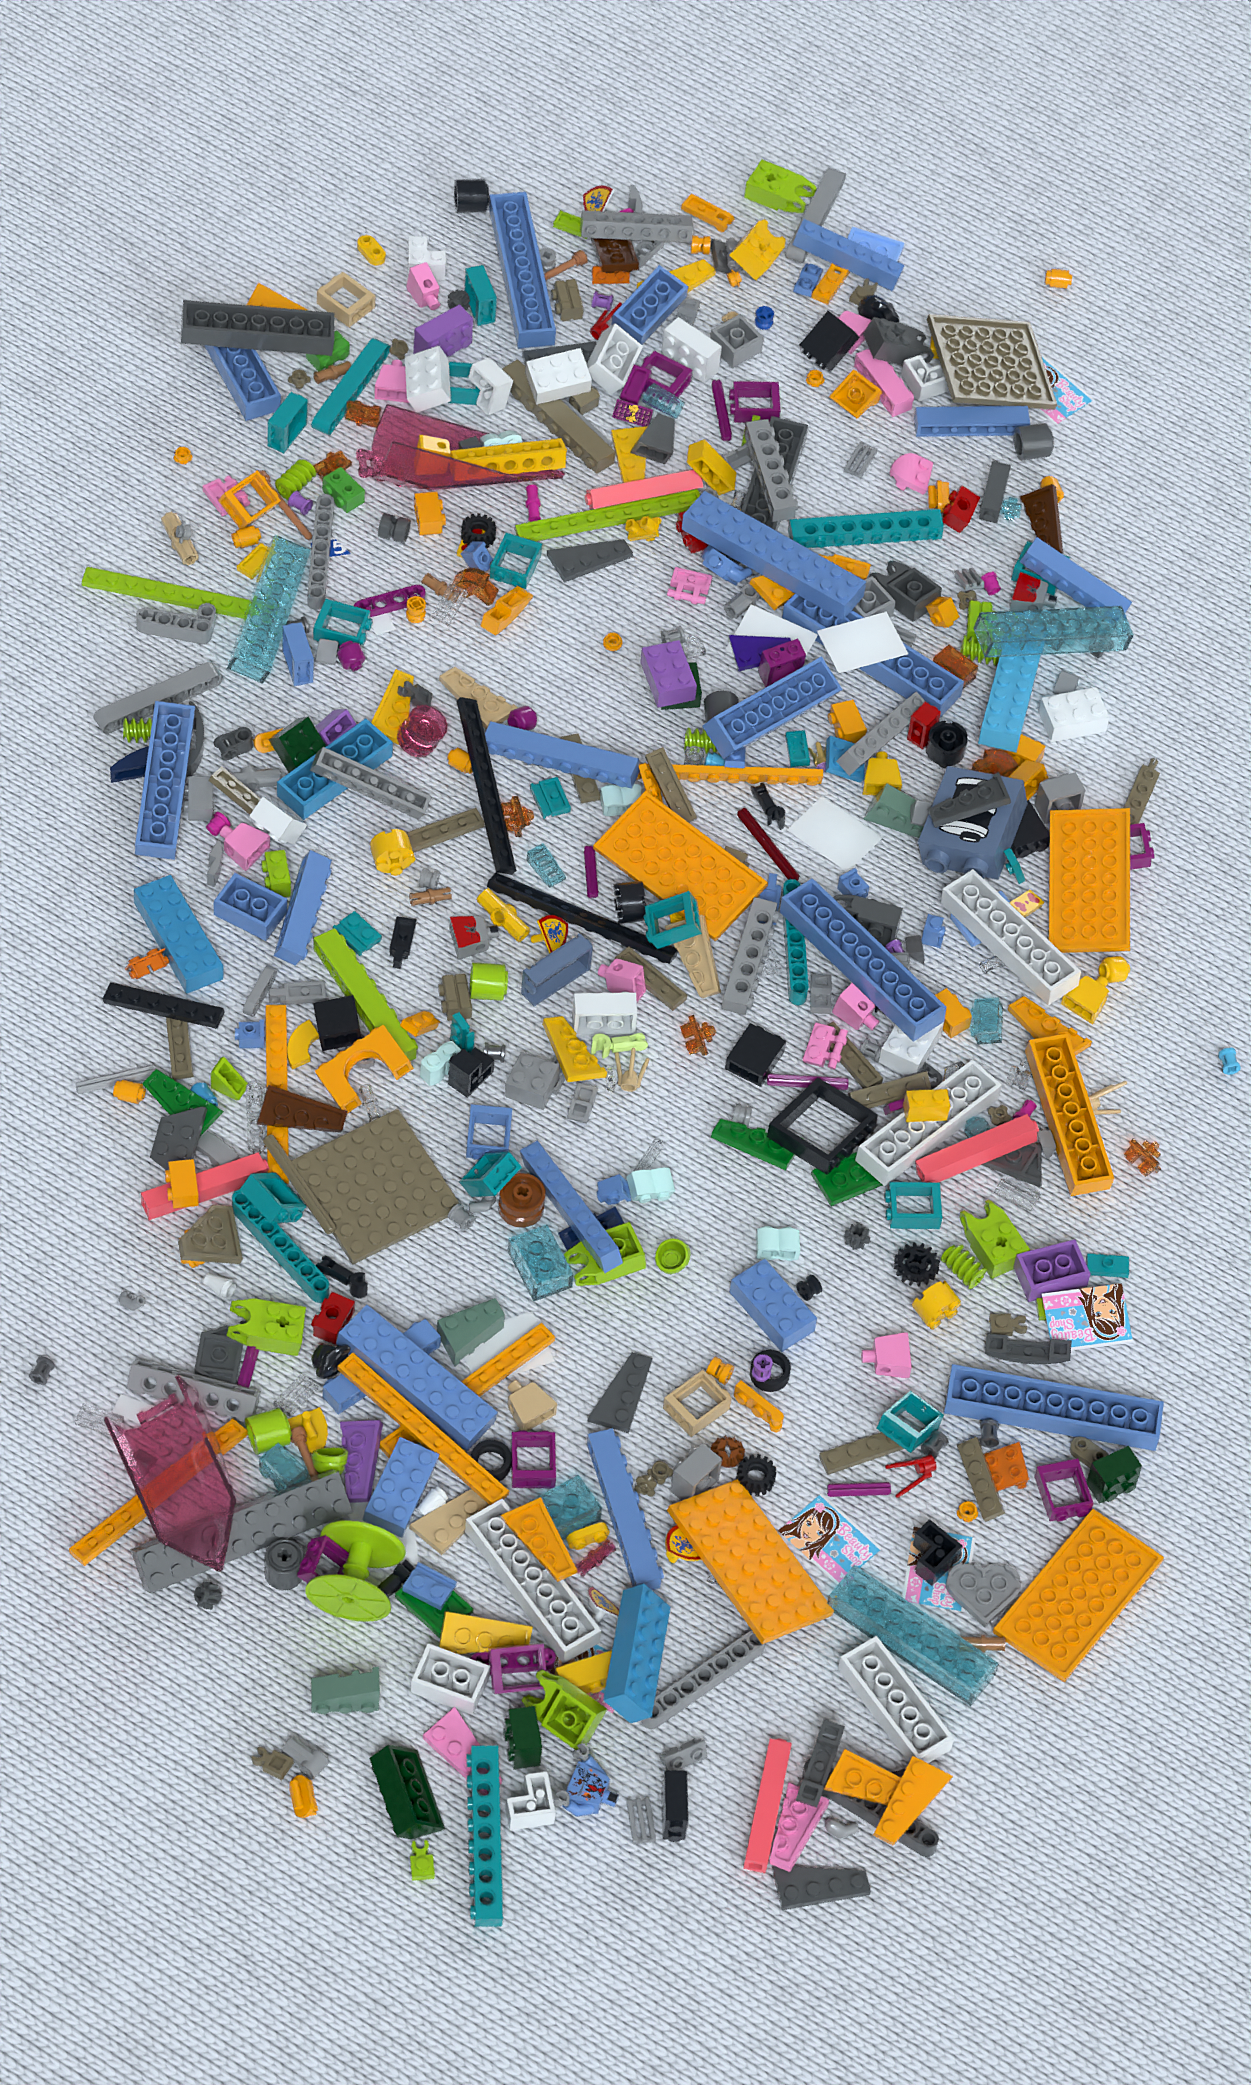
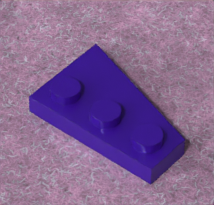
[729,635,791,672]

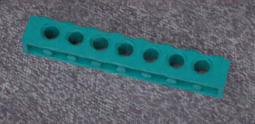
[788,509,944,548]
[466,1746,503,1927]

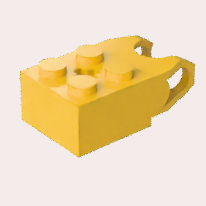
[729,218,786,281]

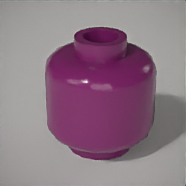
[337,641,366,671]
[508,705,537,731]

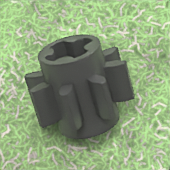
[447,289,470,310]
[844,1224,871,1250]
[194,1581,222,1610]

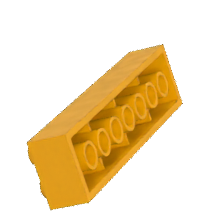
[1025,1033,1115,1196]

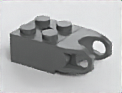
[863,317,934,365]
[869,561,942,622]
[833,895,903,948]

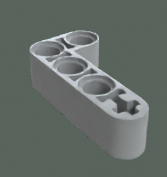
[136,603,216,644]

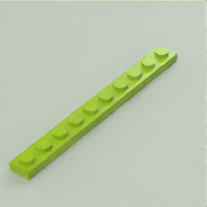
[515,489,700,541]
[82,567,276,624]

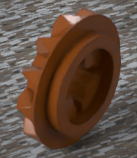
[711,1435,745,1468]

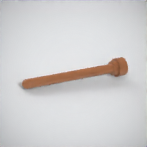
[544,250,588,281]
[259,470,312,540]
[291,1427,318,1477]

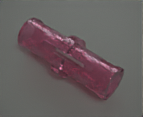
[575,1540,616,1577]

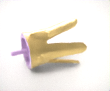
[808,742,826,771]

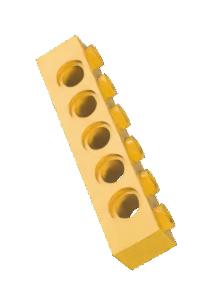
[450,438,567,480]

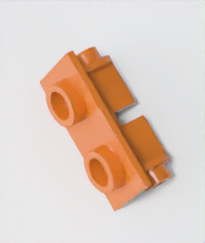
[592,266,630,284]
[125,948,169,979]

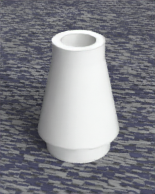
[203,1273,236,1299]
[416,1486,449,1517]

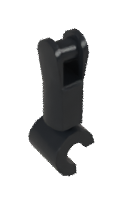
[751,782,785,830]
[316,1256,368,1298]
[377,1560,415,1598]

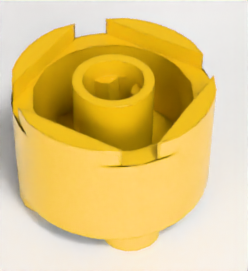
[370,829,415,876]
[912,1280,961,1330]

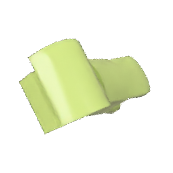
[591,1033,648,1059]

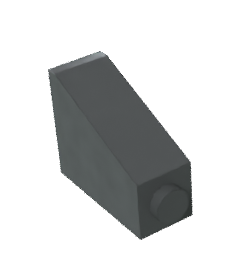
[631,413,675,464]
[979,461,1011,523]

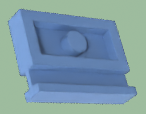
[402,1562,457,1610]

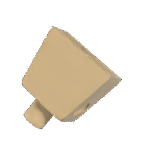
[507,1380,557,1431]

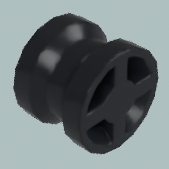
[796,1274,822,1301]

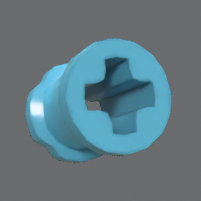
[1218,1048,1241,1075]

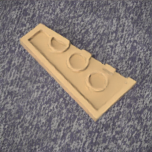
[439,667,519,730]
[665,915,721,998]
[409,1489,490,1555]

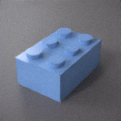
[214,873,287,941]

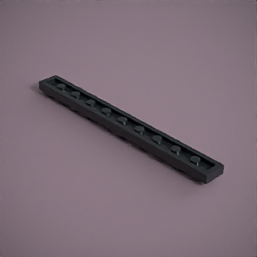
[456,697,517,875]
[487,872,678,964]

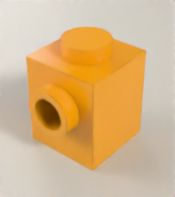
[926,596,960,628]

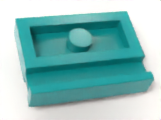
[530,777,571,819]
[333,911,382,956]
[450,1012,475,1052]

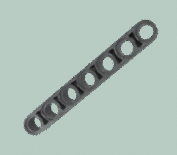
[802,1759,939,1857]

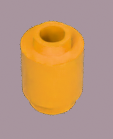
[1045,268,1072,289]
[1040,476,1064,503]
[231,525,261,549]
[447,747,473,774]
[113,1080,146,1104]

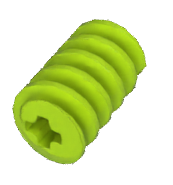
[275,459,316,500]
[960,635,1002,666]
[123,718,152,743]
[684,728,718,754]
[940,1245,987,1290]

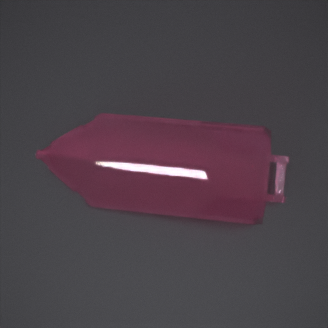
[356,404,565,490]
[103,1375,237,1572]

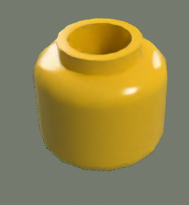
[1099,956,1130,983]

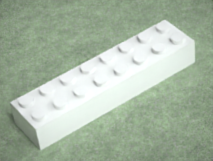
[941,869,1081,1006]
[855,1059,1002,1186]
[465,1498,601,1664]

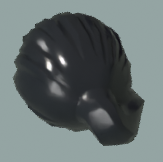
[858,295,900,323]
[311,1343,351,1379]

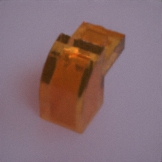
[451,568,499,606]
[971,749,1018,777]

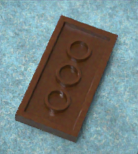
[591,238,639,273]

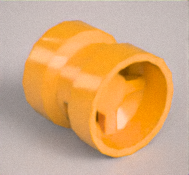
[691,235,710,255]
[406,596,426,623]
[706,1356,735,1385]

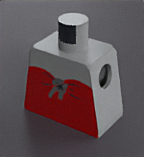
[1009,572,1057,615]
[449,916,499,960]

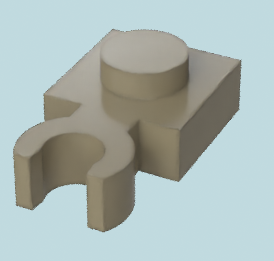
[849,278,878,306]
[989,1314,1027,1336]
[251,1747,294,1780]

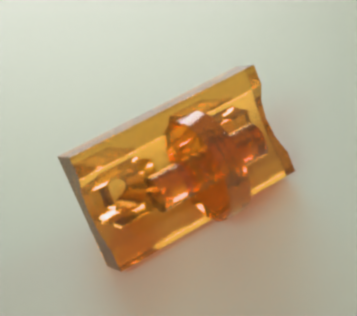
[345,400,381,428]
[313,450,352,482]
[501,796,534,837]
[680,1015,716,1056]
[1124,1138,1161,1177]

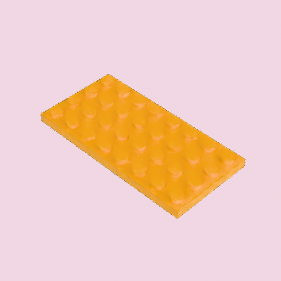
[593,791,768,942]
[1049,808,1130,953]
[667,1479,834,1644]
[992,1509,1164,1683]

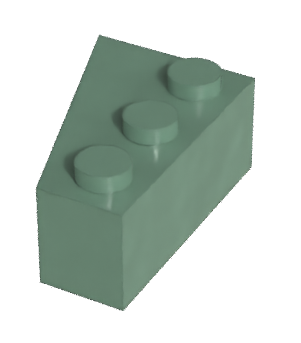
[863,783,924,838]
[437,1298,505,1367]
[311,1666,380,1714]

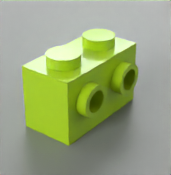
[261,850,291,897]

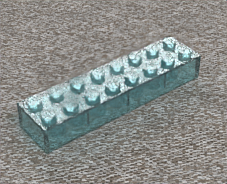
[227,535,311,684]
[973,606,1134,657]
[827,1565,999,1706]

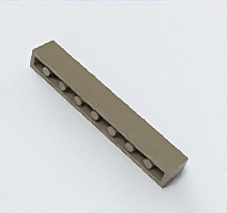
[502,359,615,474]

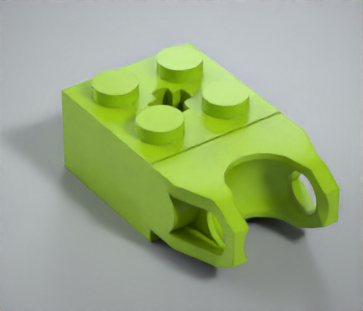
[744,159,817,213]
[959,1200,1030,1279]
[564,1222,646,1286]
[226,1298,306,1356]
[521,1670,607,1750]

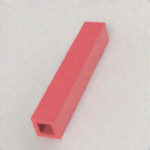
[585,469,703,509]
[915,1114,1039,1183]
[141,1152,269,1220]
[743,1738,792,1873]

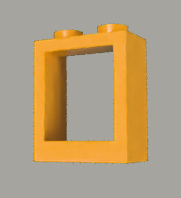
[218,470,281,529]

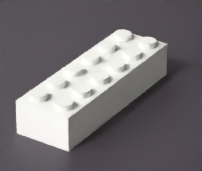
[838,1636,954,1763]

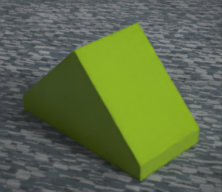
[211,1057,249,1101]

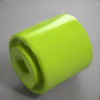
[469,963,508,1001]
[245,1408,292,1455]

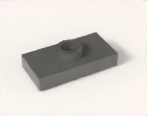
[710,239,734,274]

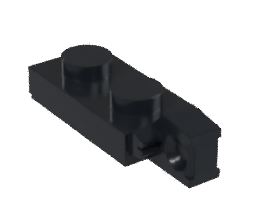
[389,916,417,969]

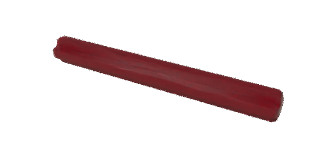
[737,808,800,881]

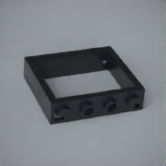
[767,1078,878,1175]

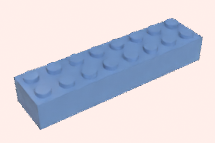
[702,656,843,759]
[135,701,195,860]
[336,1305,498,1451]

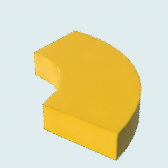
[287,1020,319,1069]

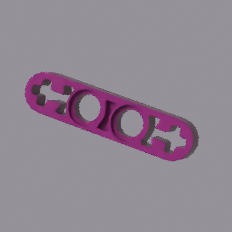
[354,585,426,618]
[470,1648,556,1675]

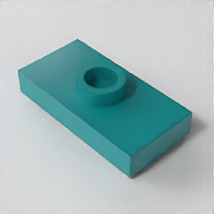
[785,730,810,767]
[1004,848,1026,884]
[1086,1253,1129,1278]

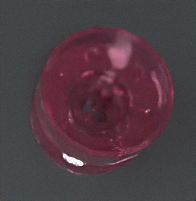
[397,705,447,757]

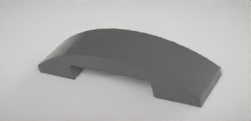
[187,702,204,777]
[985,1333,1072,1364]
[795,1719,845,1808]

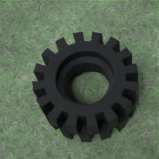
[461,513,496,549]
[736,1454,776,1497]

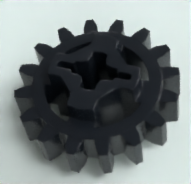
[894,1242,940,1287]

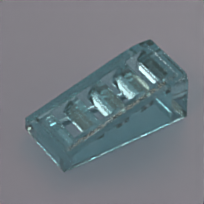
[642,383,685,419]
[527,844,566,888]

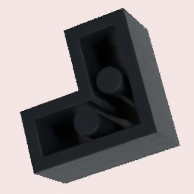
[448,1047,494,1098]
[913,1519,963,1586]

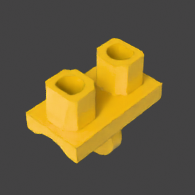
[625,516,662,542]

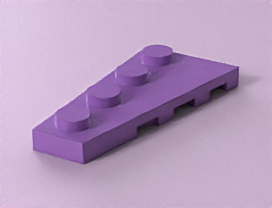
[340,1420,383,1503]

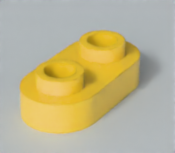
[357,235,386,266]
[566,1522,610,1550]

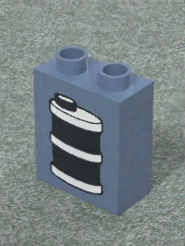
[918,766,1027,880]

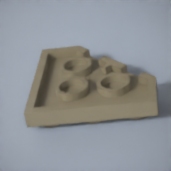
[178,1205,243,1264]

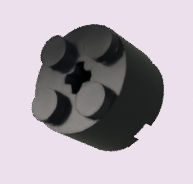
[926,721,968,768]
[613,881,646,924]

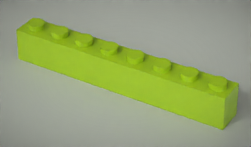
[313,928,418,1061]

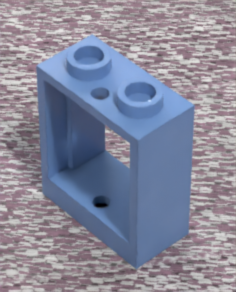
[282,622,314,686]
[466,1104,512,1160]

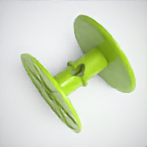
[305,1521,406,1622]

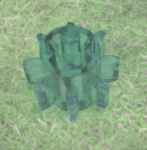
[1001,497,1022,521]
[964,1116,990,1138]

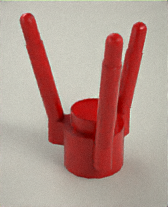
[590,302,622,340]
[885,1454,937,1498]

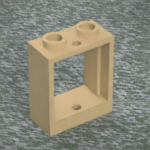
[317,272,375,328]
[663,1370,731,1437]

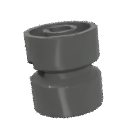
[378,513,411,543]

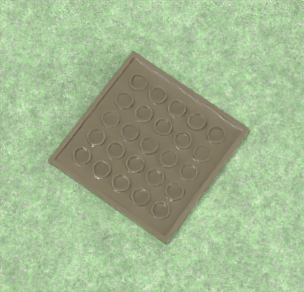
[927,314,1057,410]
[291,1109,459,1265]

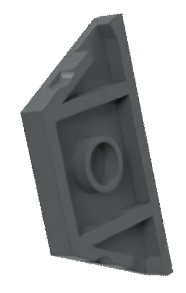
[150,1107,207,1170]
[981,1143,1042,1188]
[194,1321,247,1385]

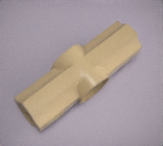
[161,511,199,566]

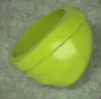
[655,1238,691,1274]
[311,1448,348,1475]

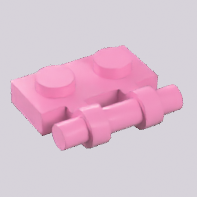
[203,475,250,516]
[667,567,713,605]
[803,1022,848,1070]

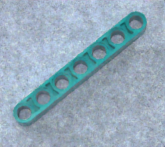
[311,338,391,435]
[781,879,809,1006]
[232,1190,329,1303]

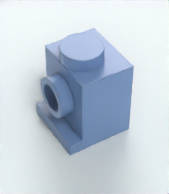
[461,541,493,572]
[837,868,869,898]
[922,914,946,948]
[235,1019,264,1048]
[597,1174,631,1205]

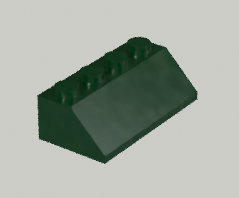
[369,1744,445,1840]

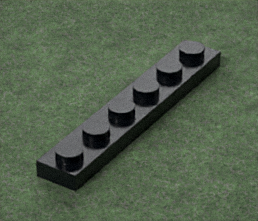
[102,982,225,1029]

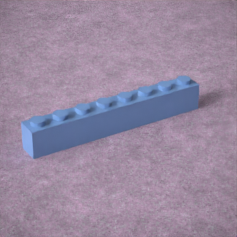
[485,721,640,789]
[520,1140,623,1273]
[587,1428,664,1590]

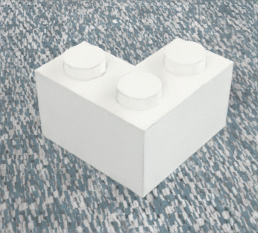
[408,236,446,280]
[901,355,949,402]
[468,358,513,415]
[249,797,307,844]
[506,1771,556,1831]

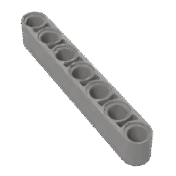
[785,168,846,263]
[307,494,334,610]
[93,662,223,734]
[641,1630,765,1729]

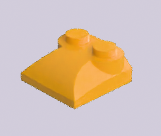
[829,369,882,419]

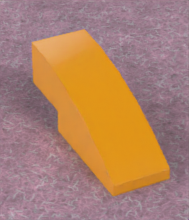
[480,586,533,636]

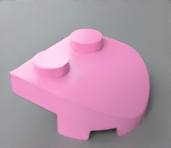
[890,453,933,495]

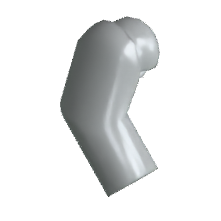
[469,1196,496,1213]
[118,1291,146,1311]
[825,1818,859,1839]

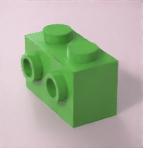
[322,467,365,513]

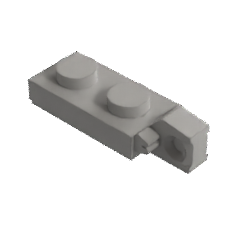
[268,981,327,1005]

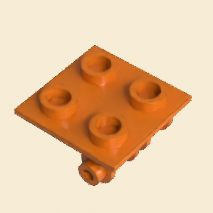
[984,1442,1030,1491]

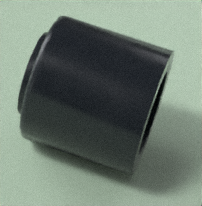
[454,179,489,213]

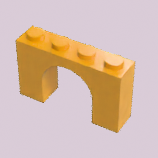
[315,1025,414,1114]

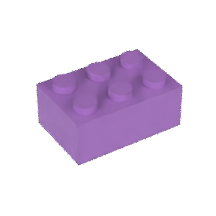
[413,304,473,357]
[640,640,697,708]
[1013,1239,1090,1302]

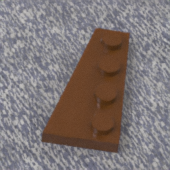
[1019,484,1063,554]
[256,1085,348,1133]

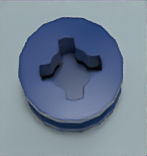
[755,306,774,330]

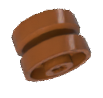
[498,1173,546,1228]

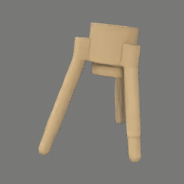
[615,1048,650,1092]
[1088,1081,1127,1116]

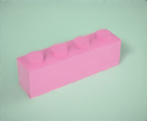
[854,349,914,417]

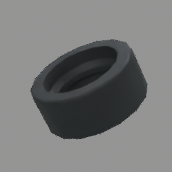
[749,1349,791,1392]
[471,1440,512,1481]

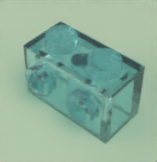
[970,997,1003,1045]
[259,1443,308,1490]

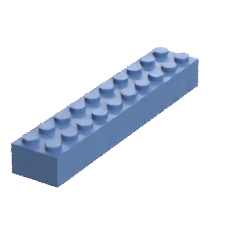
[489,192,556,348]
[682,491,866,620]
[782,594,964,718]
[780,878,947,1042]
[944,1364,1164,1451]

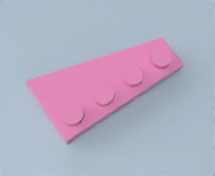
[423,1707,502,1796]
[770,1783,829,1872]

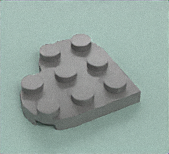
[945,1563,1021,1627]

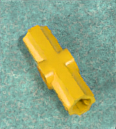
[476,888,531,943]

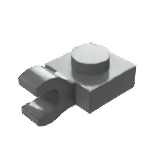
[397,681,433,711]

